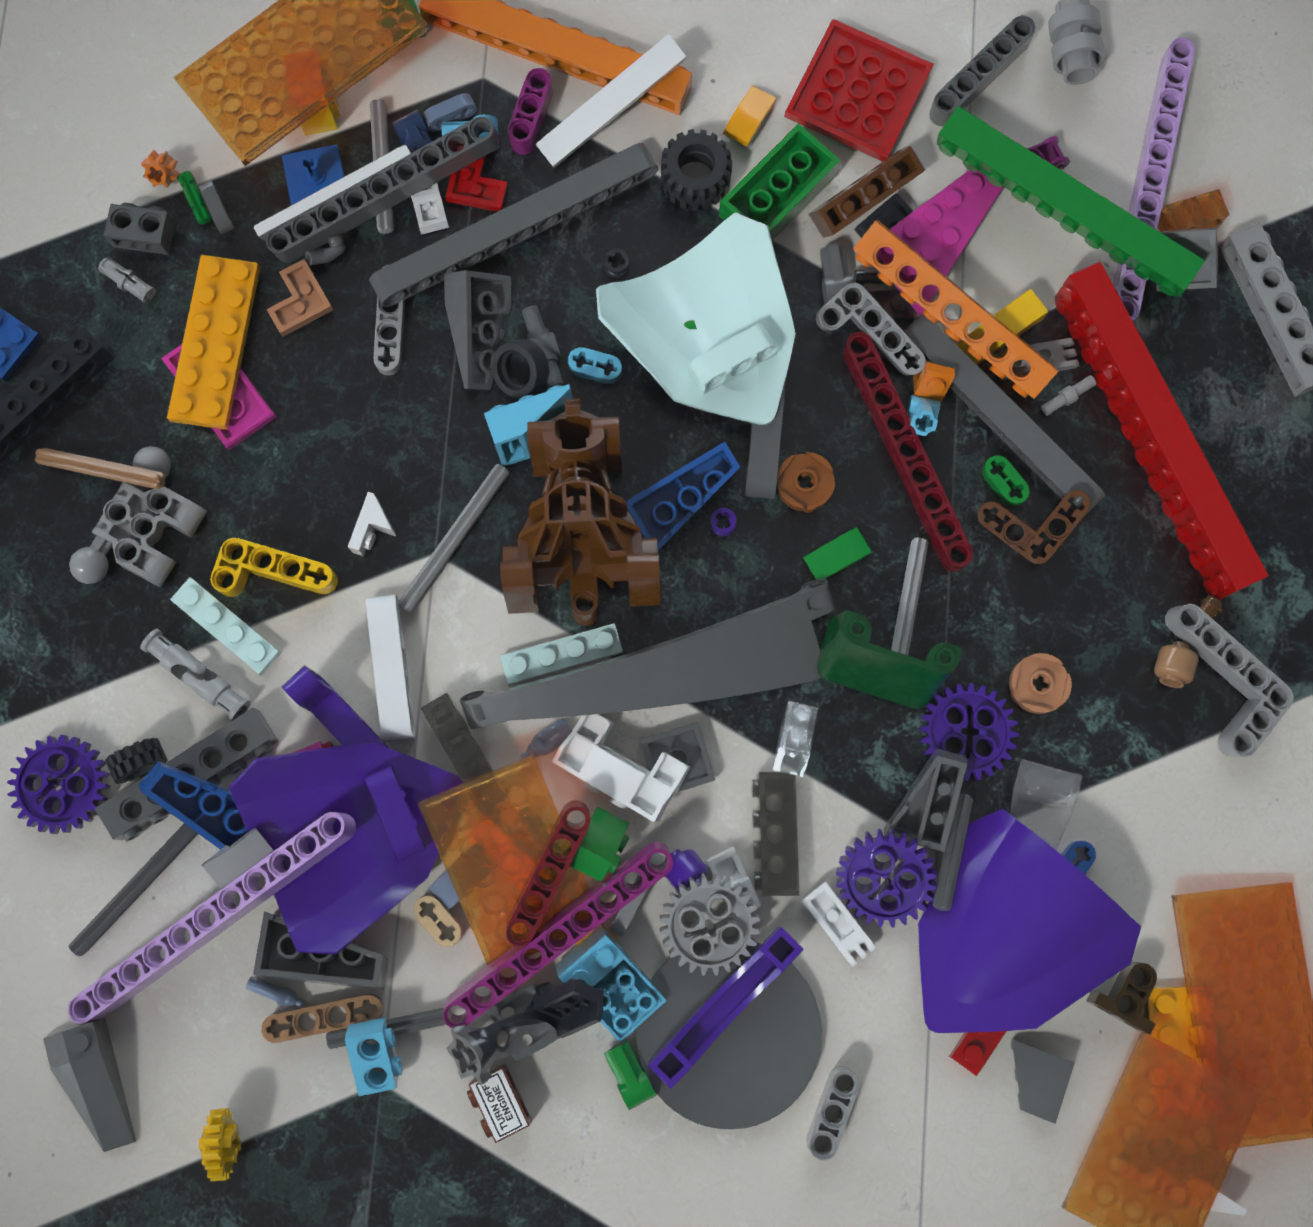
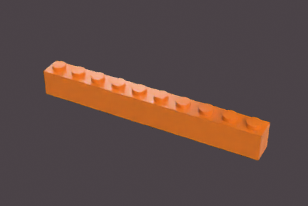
[418,0,692,116]

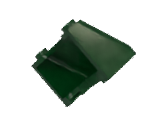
[817,610,963,709]

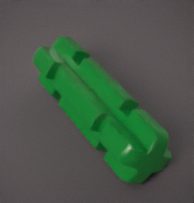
[177,171,213,225]

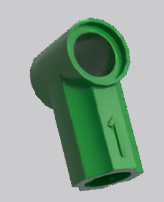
[604,1040,657,1110]

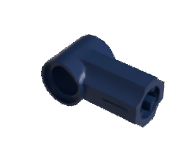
[391,110,439,166]

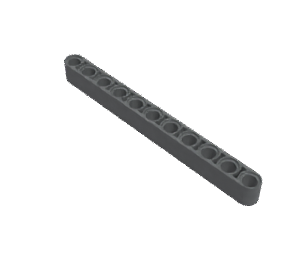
[369,143,658,307]

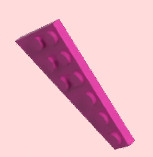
[878,170,1003,316]

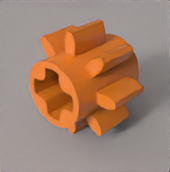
[141,150,180,188]

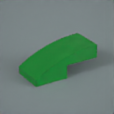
[804,527,873,580]

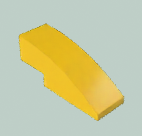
[956,289,1048,366]

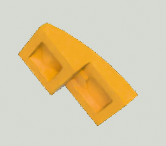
[723,85,776,147]

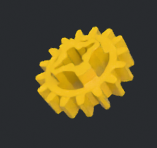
[199,1108,241,1181]

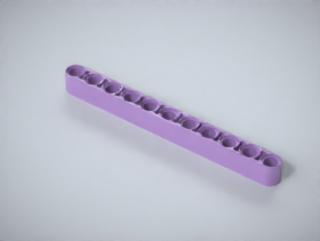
[1113,37,1195,321]
[68,812,356,1024]

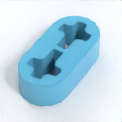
[568,347,622,384]

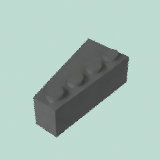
[253,911,389,990]

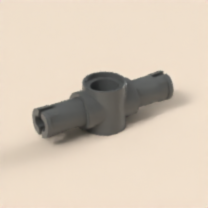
[522,306,564,389]

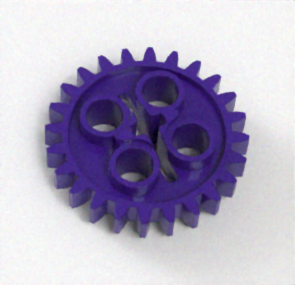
[918,683,1019,781]
[7,735,111,834]
[836,829,937,928]

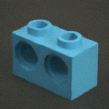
[345,1017,402,1096]

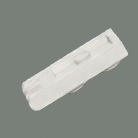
[800,882,877,968]

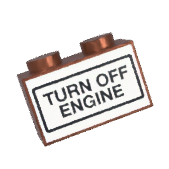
[467,1063,532,1143]

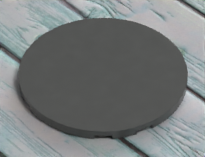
[636,937,822,1130]

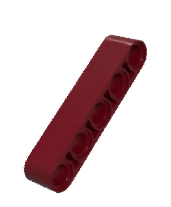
[506,800,591,947]

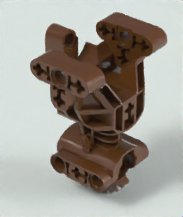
[500,398,660,626]

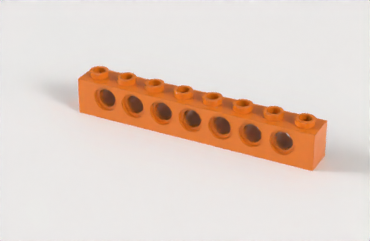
[853,220,1058,399]

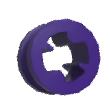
[710,508,737,537]

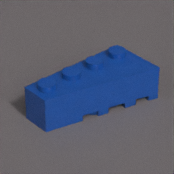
[626,442,740,551]
[138,761,248,850]

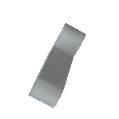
[816,283,926,376]

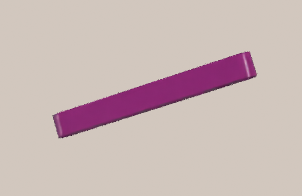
[443,842,673,1029]

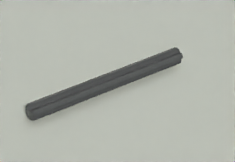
[68,824,198,957]

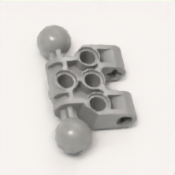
[69,446,207,588]

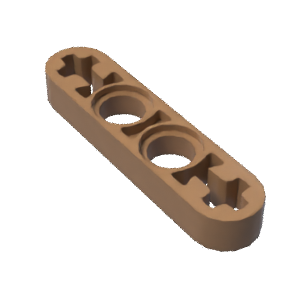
[261,994,384,1043]

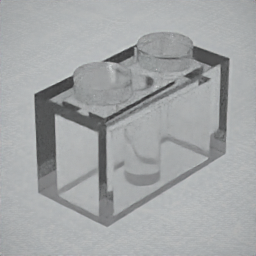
[773,701,818,777]

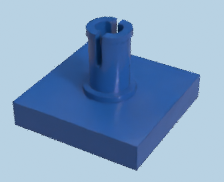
[282,144,345,206]

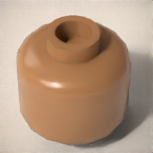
[1154,641,1199,688]

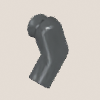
[305,235,346,266]

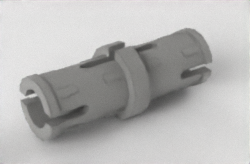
[98,256,156,304]

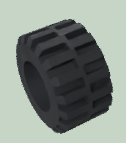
[661,129,732,211]

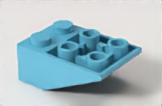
[484,384,572,467]
[555,924,667,1043]

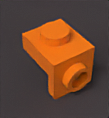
[913,362,955,402]

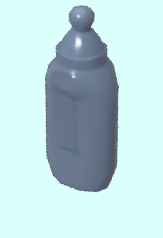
[521,719,572,760]
[246,976,303,1007]

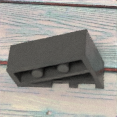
[884,749,967,852]

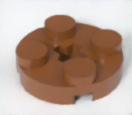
[776,452,835,513]

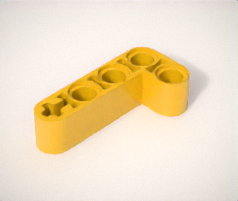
[210,538,338,597]

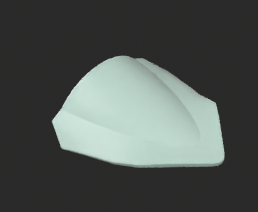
[596,213,796,425]

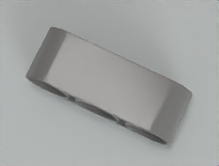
[806,1066,860,1160]

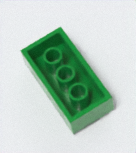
[719,123,841,240]

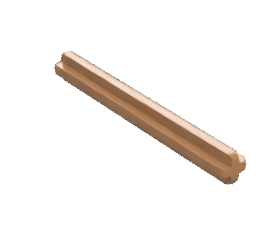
[35,448,166,489]

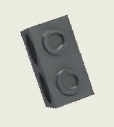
[104,202,175,255]

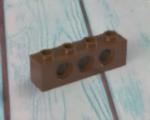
[809,146,925,238]

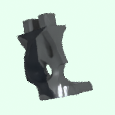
[447,981,560,1085]

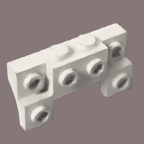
[552,714,691,822]

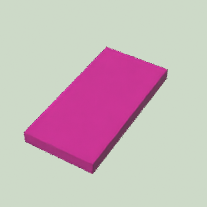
[161,344,276,450]

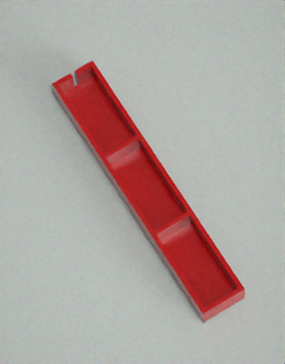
[1055,261,1269,602]

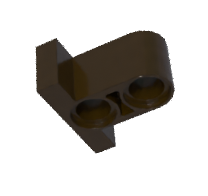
[1086,962,1157,1035]

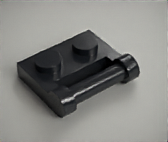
[854,269,914,322]

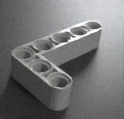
[1165,604,1294,757]

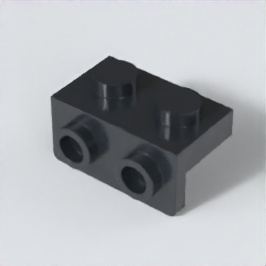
[533,979,604,1038]

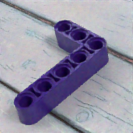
[281,665,389,748]

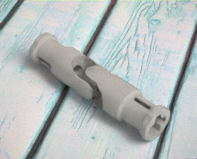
[140,629,251,721]

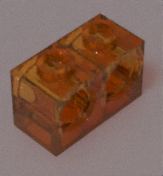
[1158,189,1230,231]

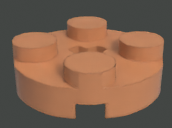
[1009,653,1072,714]

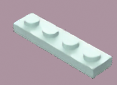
[170,577,281,676]
[500,623,623,686]

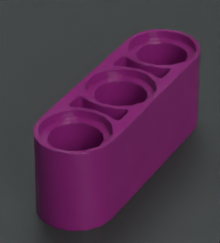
[508,68,553,155]

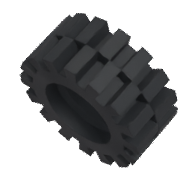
[105,738,168,784]

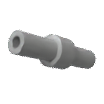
[1041,375,1096,416]

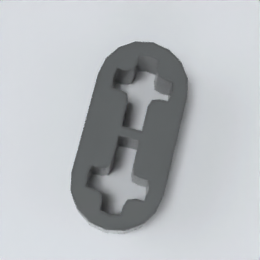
[199,181,235,235]

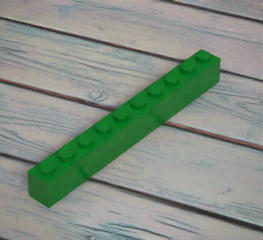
[936,106,1205,298]

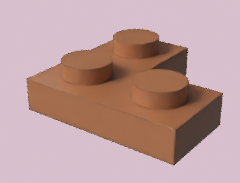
[267,259,333,337]

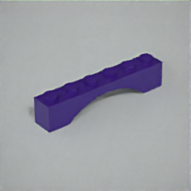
[648,926,804,1089]

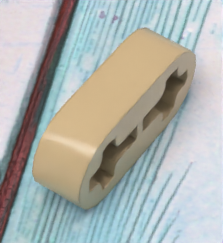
[413,896,463,947]

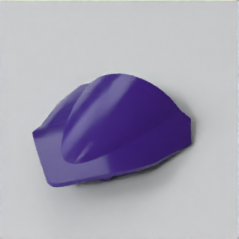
[229,742,465,955]
[918,809,1141,1033]

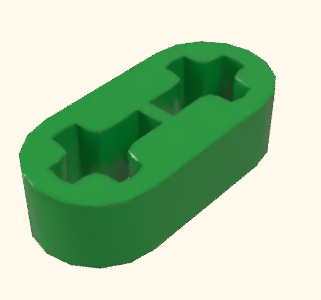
[982,456,1030,507]

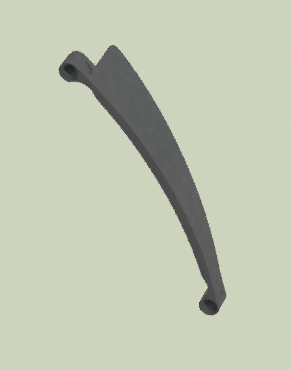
[460,579,835,729]

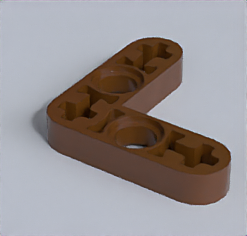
[978,490,1090,564]

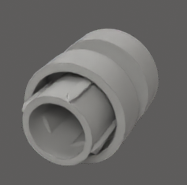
[1048,0,1105,85]

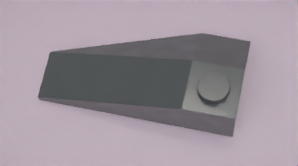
[444,270,511,390]
[43,1019,136,1152]

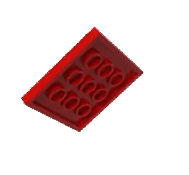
[784,18,934,162]

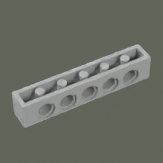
[1219,223,1313,397]

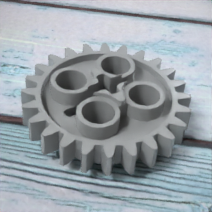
[659,873,760,976]

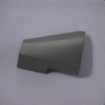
[1010,1039,1075,1124]

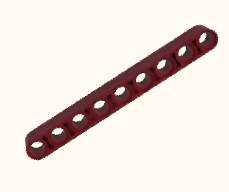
[843,332,973,573]

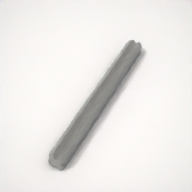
[398,464,509,613]

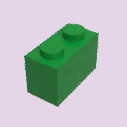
[570,806,629,882]

